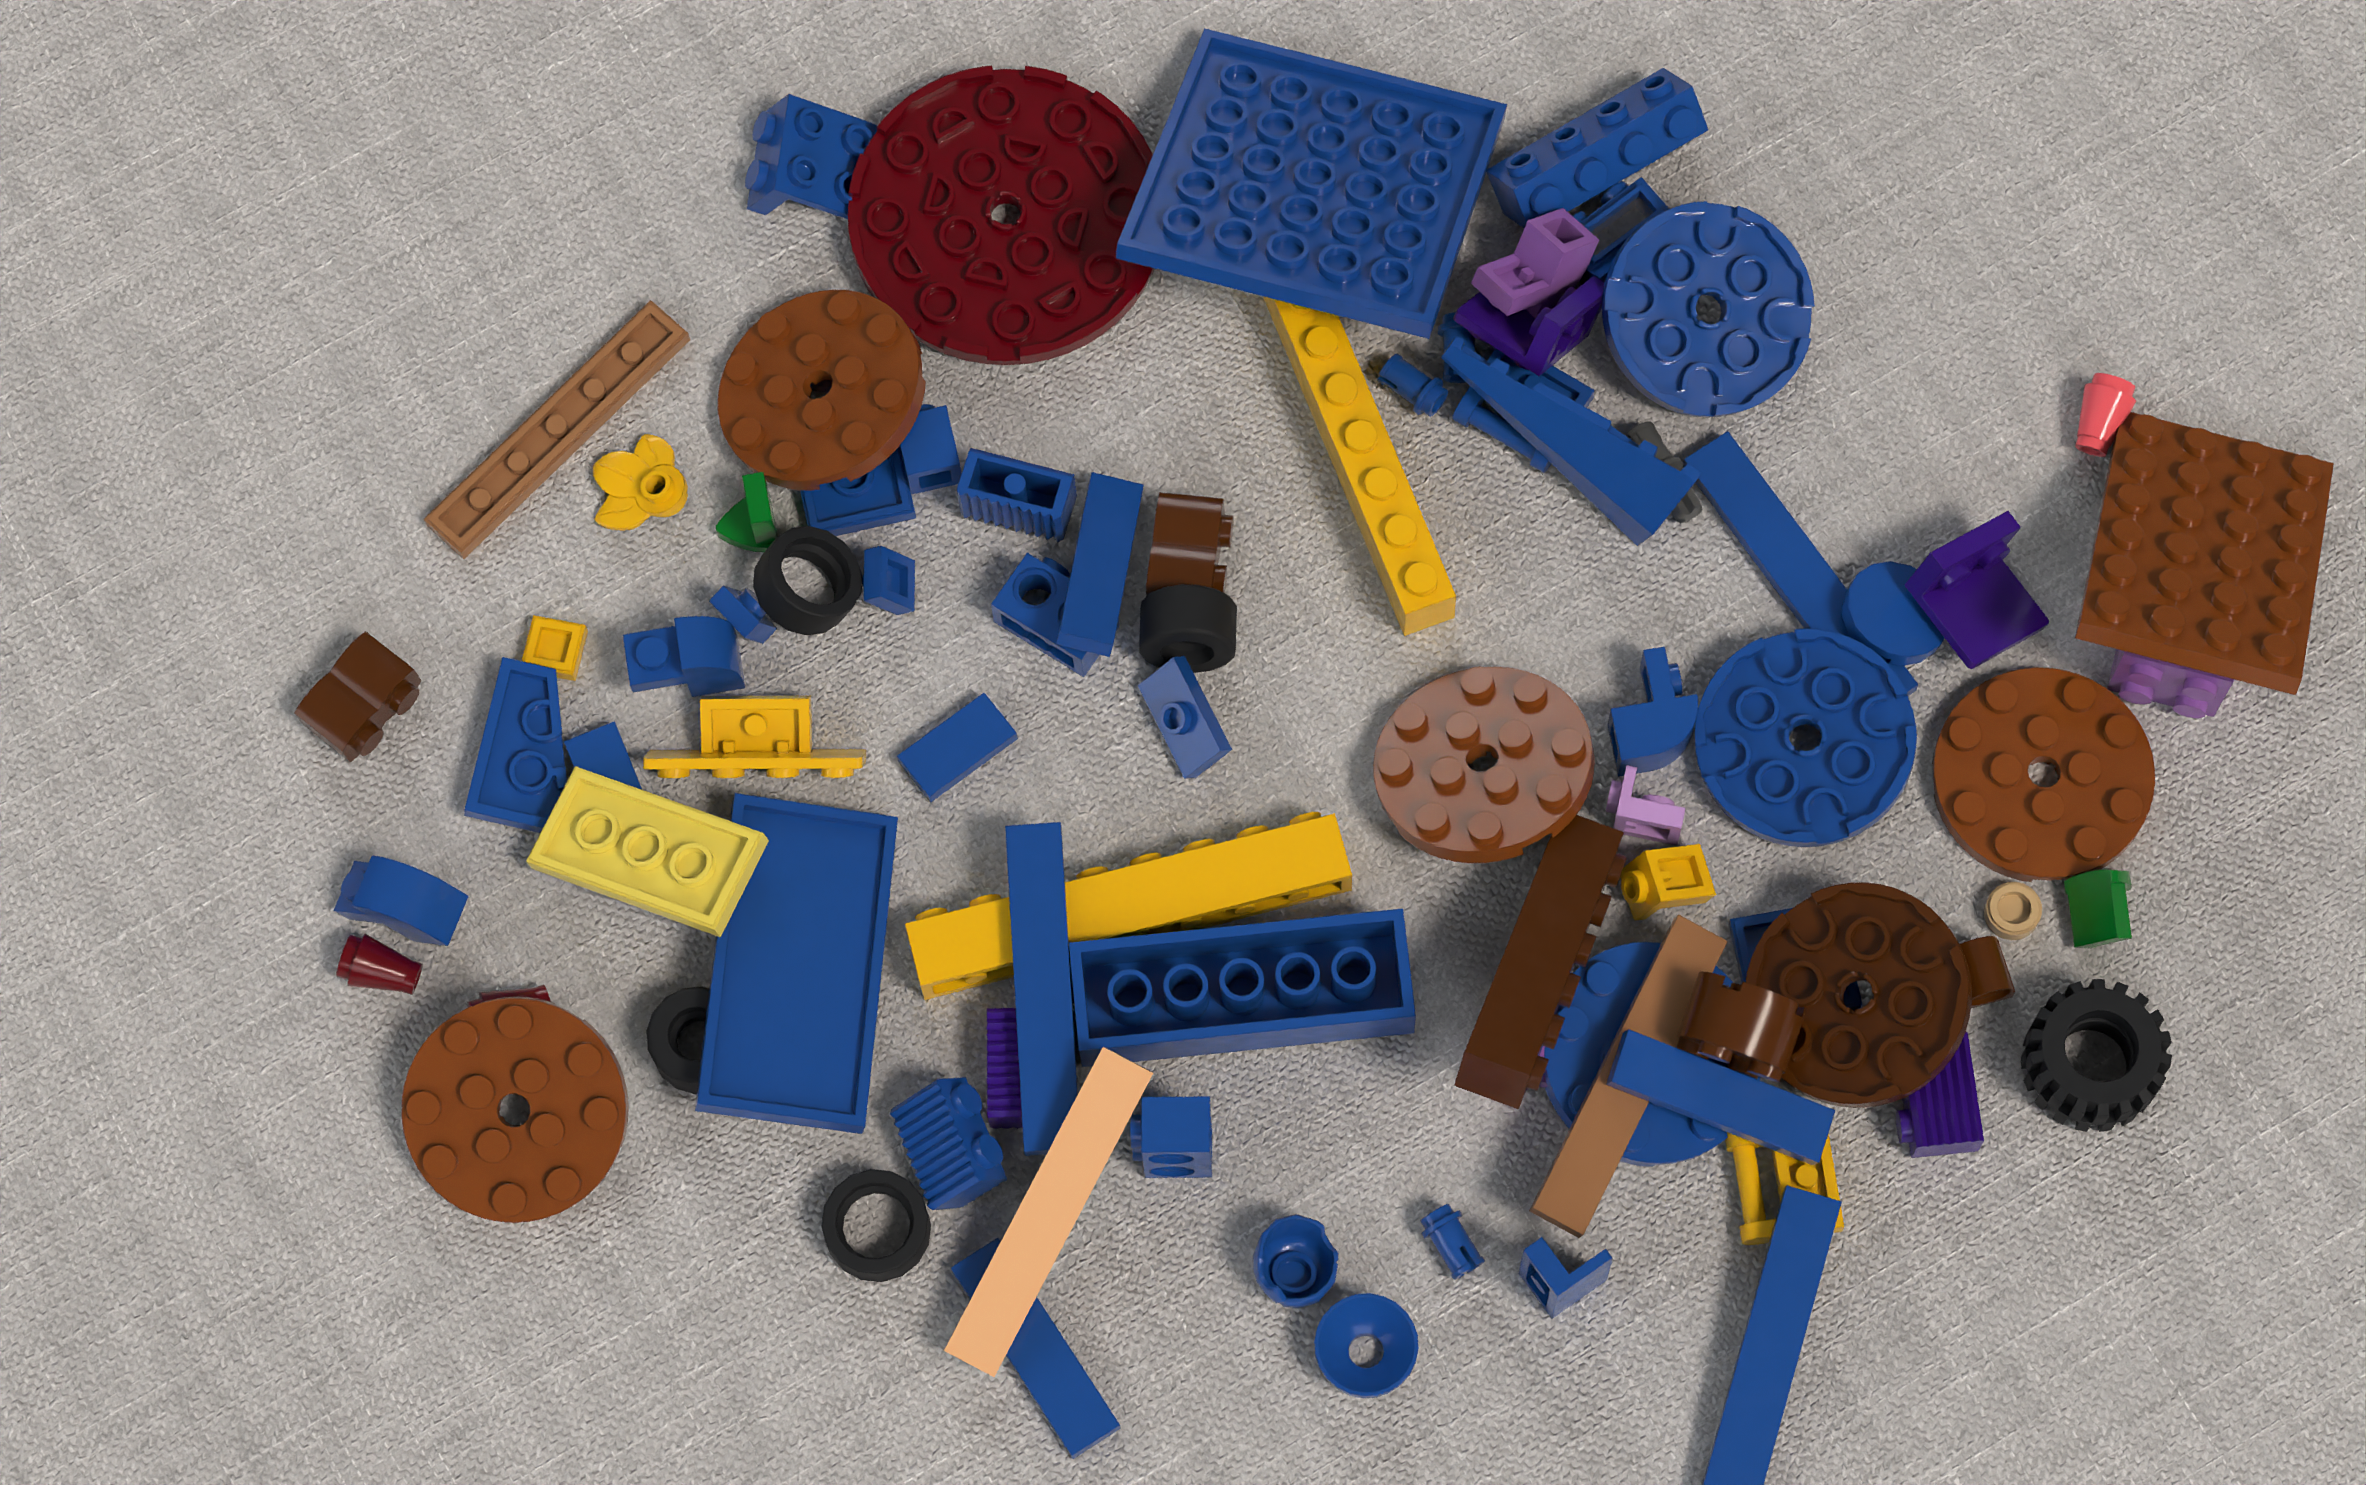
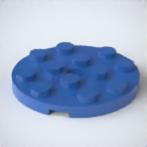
[1602,201,1815,418]
[1695,628,1917,847]
[1544,942,1760,1167]

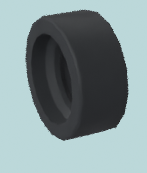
[753,526,863,635]
[821,1169,931,1282]

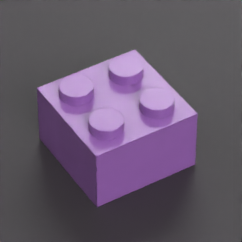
[2107,649,2234,718]

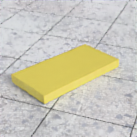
[526,766,769,937]

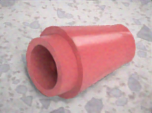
[2075,373,2136,457]

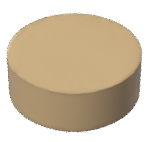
[1984,882,2042,940]

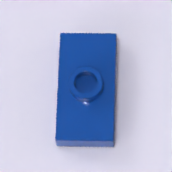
[1138,656,1232,779]

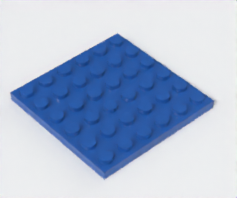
[1116,28,1507,339]

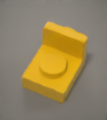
[1620,844,1716,921]

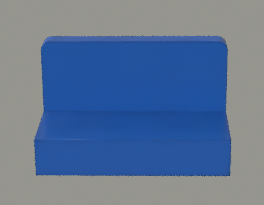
[1519,1237,1613,1319]

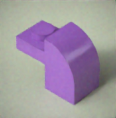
[1471,208,1599,318]

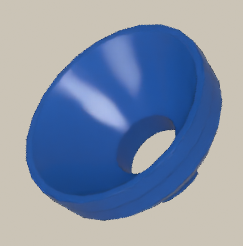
[1314,1293,1419,1398]

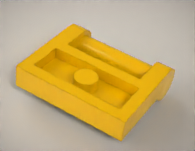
[1725,1132,1844,1245]

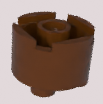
[1676,971,1807,1082]

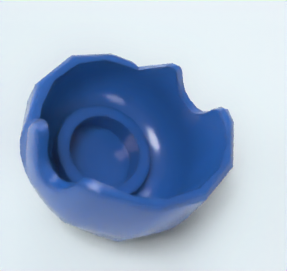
[1253,1214,1339,1309]

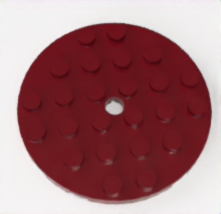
[848,65,1155,365]

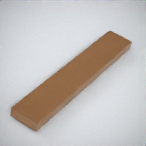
[424,300,690,559]
[1529,915,1728,1238]

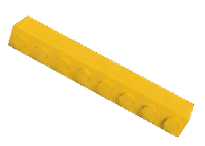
[1263,296,1456,636]
[905,812,1352,1000]

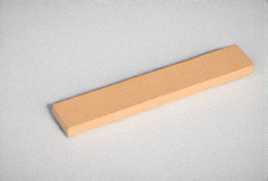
[944,1046,1153,1377]

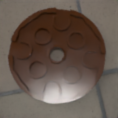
[1746,882,1972,1108]

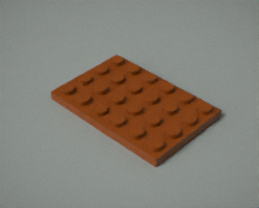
[2075,412,2334,695]

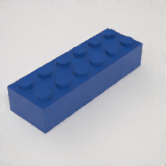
[1069,909,1416,1067]

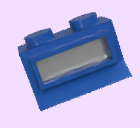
[1573,177,1669,285]

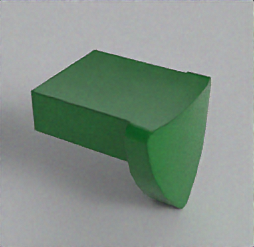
[716,472,778,552]
[2064,869,2132,949]

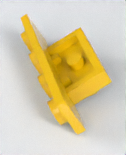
[643,695,866,778]

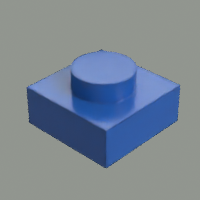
[862,546,915,615]
[709,585,777,644]

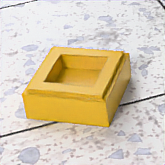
[522,615,588,681]

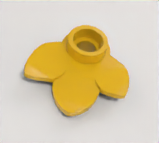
[593,434,688,531]

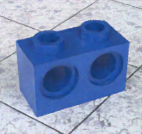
[991,553,1120,677]
[1130,1096,1212,1178]

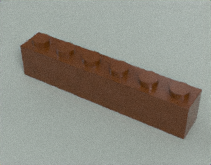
[1454,815,1627,1109]

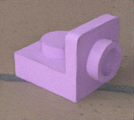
[1605,765,1686,846]

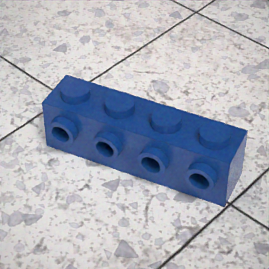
[1486,68,1709,228]

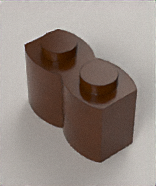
[1146,492,1234,596]
[294,631,422,762]

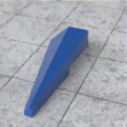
[1440,336,1702,546]

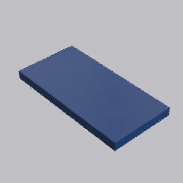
[695,793,898,1134]

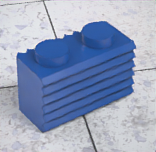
[957,448,1077,543]
[890,1077,1007,1210]

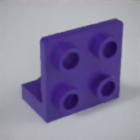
[1453,276,1605,376]
[1905,511,2049,669]

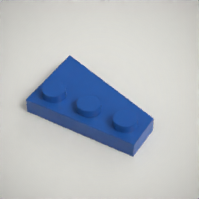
[464,657,567,833]

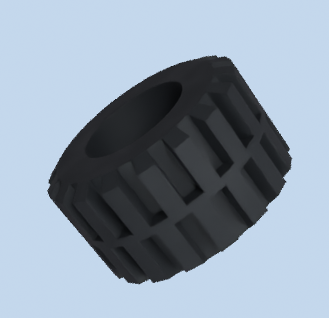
[2021,979,2172,1132]

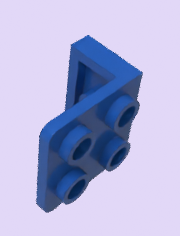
[745,94,877,219]

